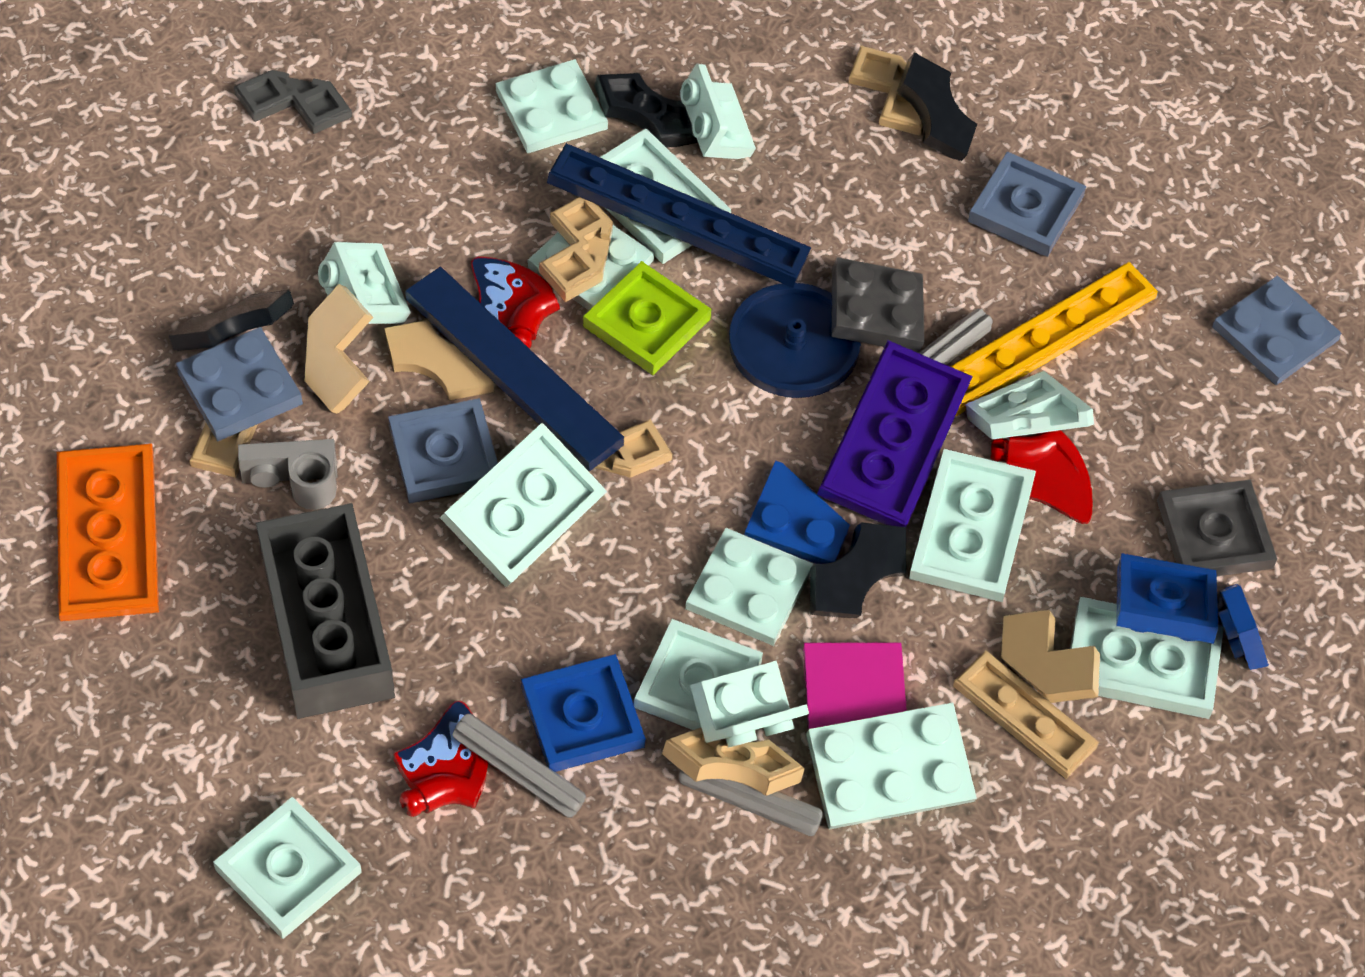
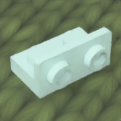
[680,64,756,159]
[318,242,411,324]
[690,661,809,748]

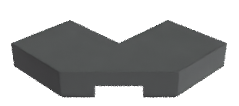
[234,70,352,134]

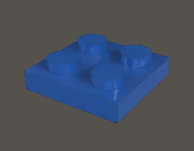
[1116,553,1218,644]
[521,654,646,772]

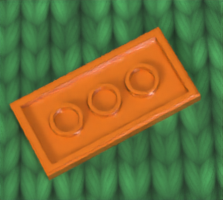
[57,443,159,621]

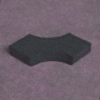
[897,52,977,161]
[594,73,698,148]
[169,289,294,351]
[810,522,906,618]

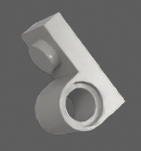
[238,439,338,510]

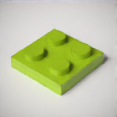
[583,261,711,376]

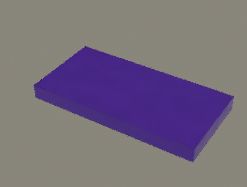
[817,340,973,527]

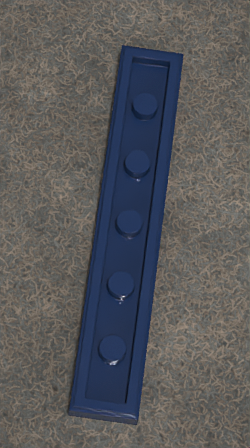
[547,143,811,288]
[406,266,624,472]

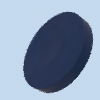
[729,283,861,398]

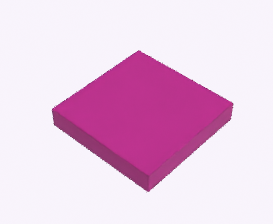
[803,642,907,730]

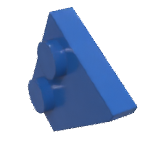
[744,461,850,564]
[1218,584,1269,670]

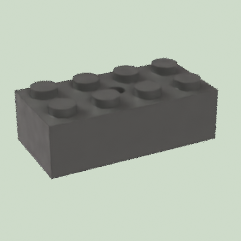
[256,503,395,719]

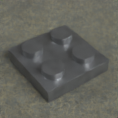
[831,257,924,353]
[1157,479,1277,576]

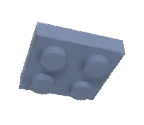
[968,151,1086,257]
[1212,275,1342,385]
[176,327,303,442]
[388,398,498,504]

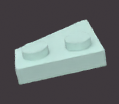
[966,371,1094,439]

